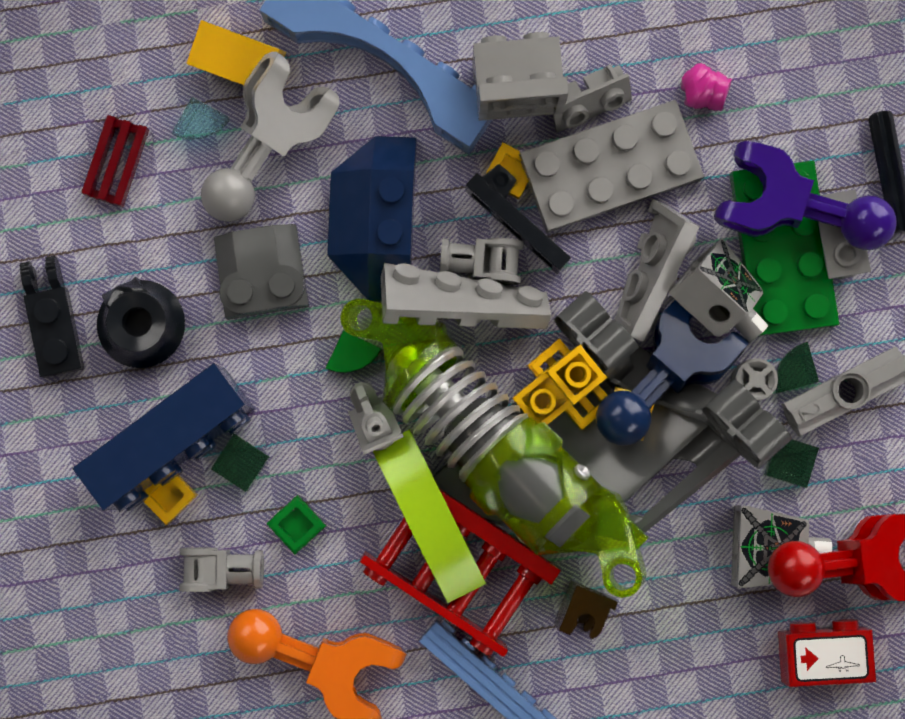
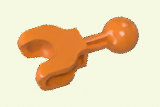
[227,609,407,719]

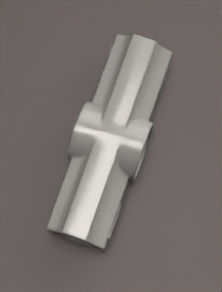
[781,346,905,436]

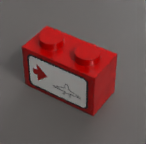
[778,619,876,687]

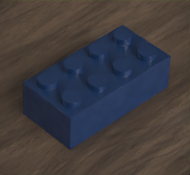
[72,363,255,512]

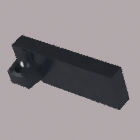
[465,164,571,274]

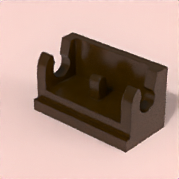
[554,580,618,639]

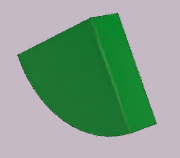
[325,330,382,373]

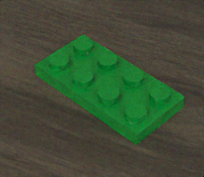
[729,160,839,337]

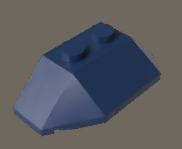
[327,136,417,302]

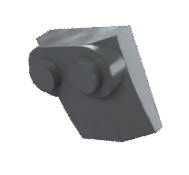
[214,224,309,320]

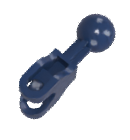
[596,300,749,446]

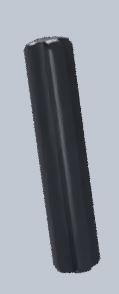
[868,111,905,233]

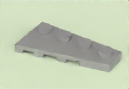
[380,263,552,329]

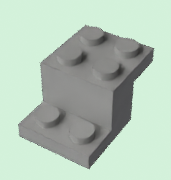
[472,32,569,121]

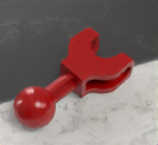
[768,513,905,601]

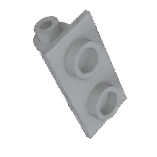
[553,65,632,133]
[818,189,871,279]
[348,382,404,455]

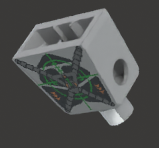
[669,238,768,342]
[731,505,832,588]

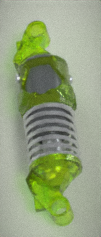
[340,298,649,598]

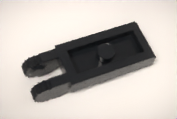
[19,255,84,378]

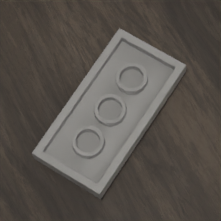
[519,100,704,233]

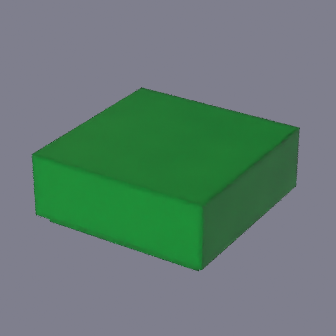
[266,495,327,555]

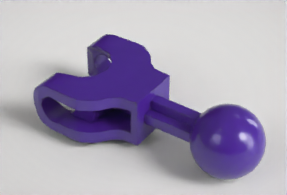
[714,141,897,250]

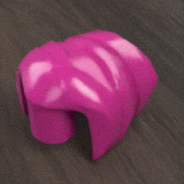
[680,63,732,111]

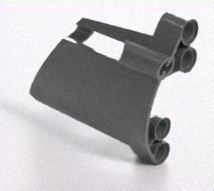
[433,291,792,542]

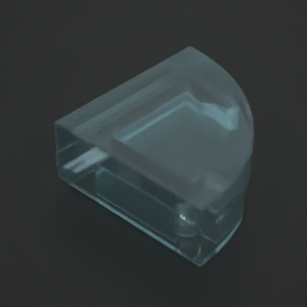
[172,97,230,141]

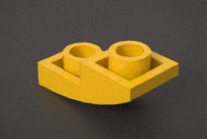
[512,344,607,431]

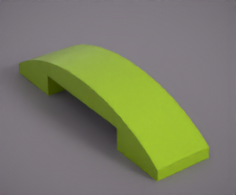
[373,429,486,603]

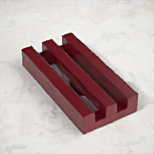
[81,114,149,208]

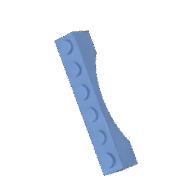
[259,0,492,155]

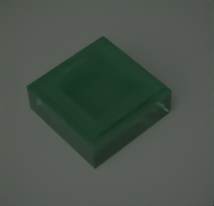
[211,434,270,492]
[764,439,819,488]

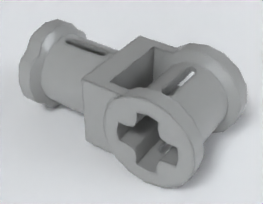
[440,238,524,285]
[179,547,264,592]

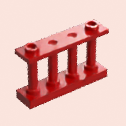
[360,488,561,657]

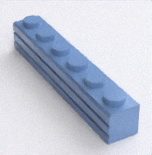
[419,620,557,719]

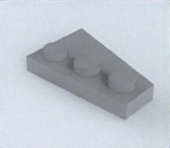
[615,198,700,342]

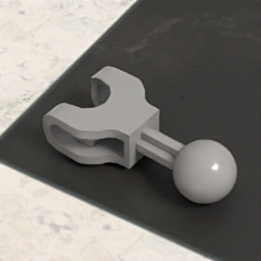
[201,52,340,222]

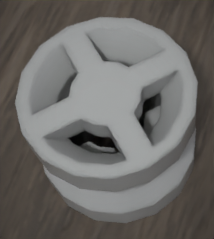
[730,358,778,401]

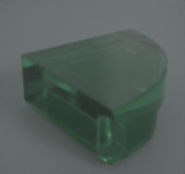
[775,342,819,394]

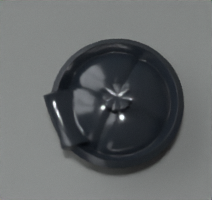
[97,277,185,368]

